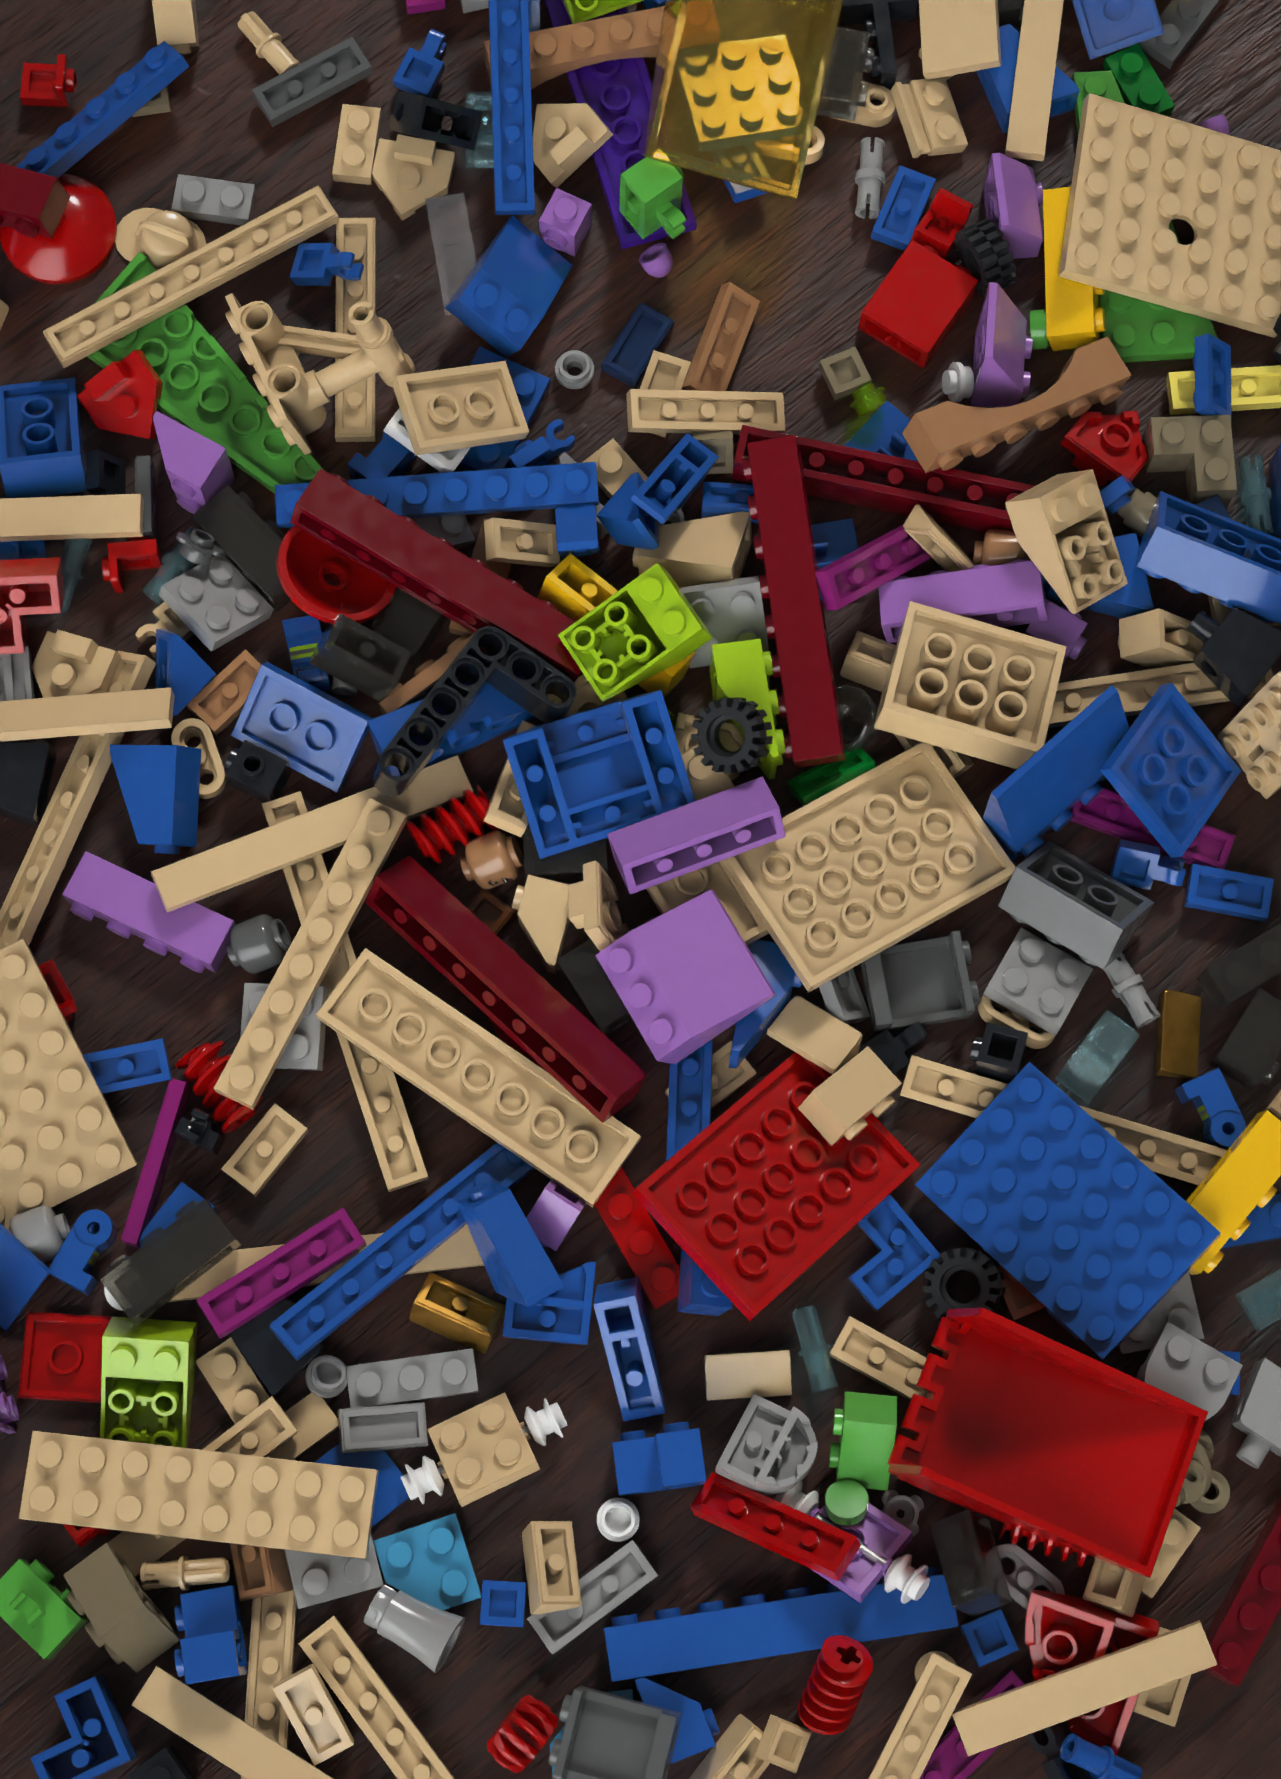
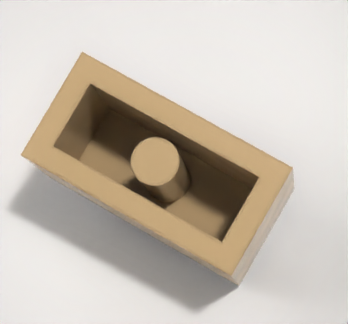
[798,1046,902,1146]

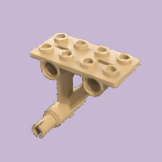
[225,293,415,455]
[1218,671,1281,799]

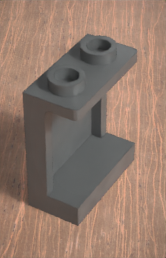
[860,930,980,1034]
[549,1686,683,1779]

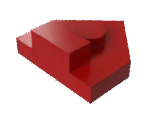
[77,350,163,439]
[1060,411,1149,487]

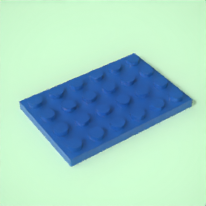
[915,1062,1221,1361]

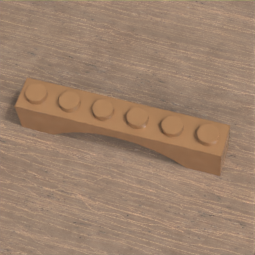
[484,0,720,89]
[902,336,1132,473]

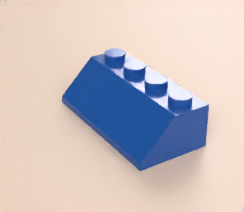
[1137,491,1281,624]

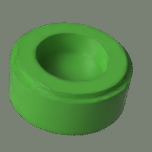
[1030,309,1050,350]
[825,1479,868,1526]

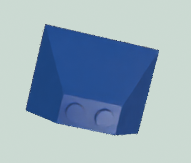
[502,690,695,859]

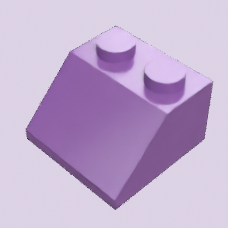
[982,153,1044,259]
[152,411,235,517]

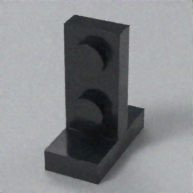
[837,0,918,90]

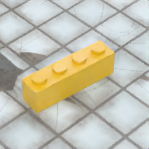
[1043,186,1106,351]
[537,553,696,698]
[1186,1110,1281,1275]

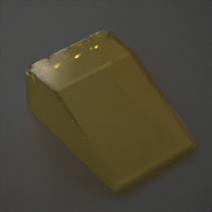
[644,0,843,200]

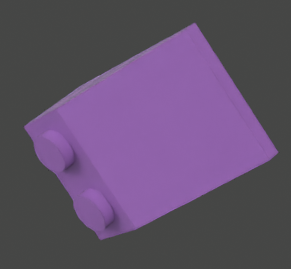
[970,282,1033,407]

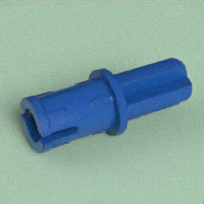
[1060,1733,1143,1779]

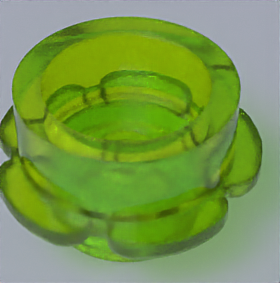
[850,383,887,417]

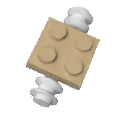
[401,1392,568,1507]

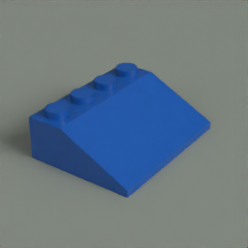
[982,685,1129,863]

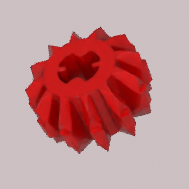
[487,1695,558,1774]

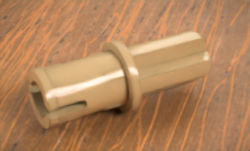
[237,11,300,75]
[140,1555,230,1591]

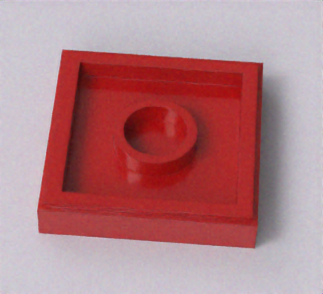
[18,1311,112,1403]

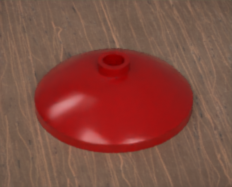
[0,174,117,284]
[276,525,396,625]

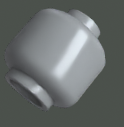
[7,1205,70,1263]

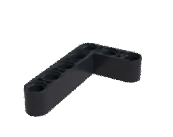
[373,626,576,796]

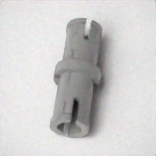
[855,137,885,219]
[1104,953,1161,1028]

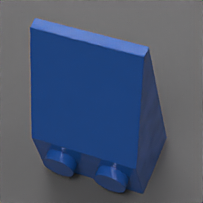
[445,215,573,357]
[0,377,87,498]

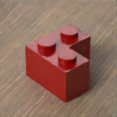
[0,557,65,654]

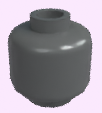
[226,914,291,974]

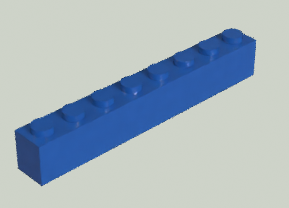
[604,1566,959,1682]

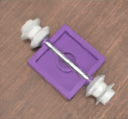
[774,1481,930,1604]

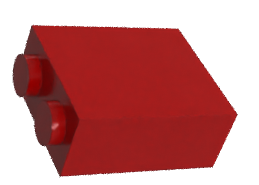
[858,240,978,369]

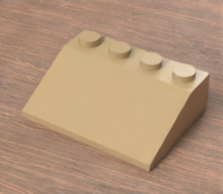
[873,601,1067,769]

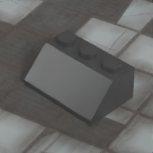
[998,841,1154,970]

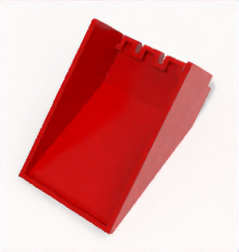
[887,1308,1208,1578]

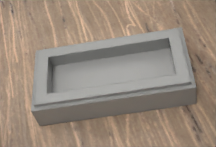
[338,1402,428,1454]

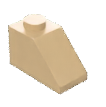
[1118,608,1205,667]
[512,875,570,974]

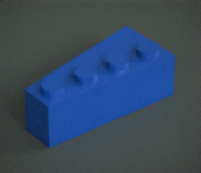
[367,671,536,777]

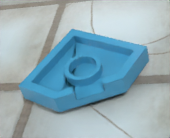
[373,1513,482,1611]

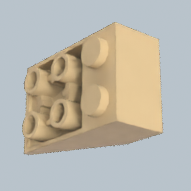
[1005,469,1128,614]

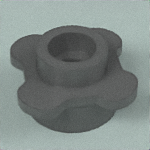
[176,529,223,565]

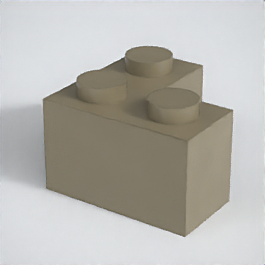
[1143,415,1237,507]
[63,1542,180,1673]

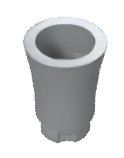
[363,1585,465,1673]

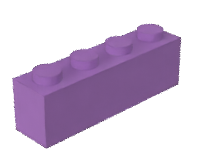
[878,559,1048,643]
[607,776,786,894]
[62,851,236,973]

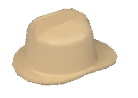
[115,208,206,271]

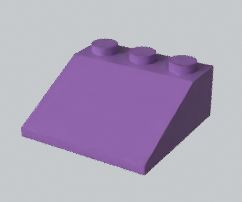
[595,889,776,1064]

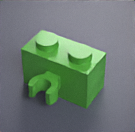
[619,148,686,239]
[828,1391,897,1491]
[0,1559,89,1660]

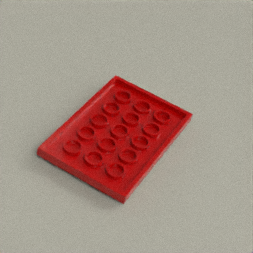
[632,1052,921,1321]

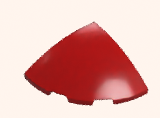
[1025,1589,1159,1755]

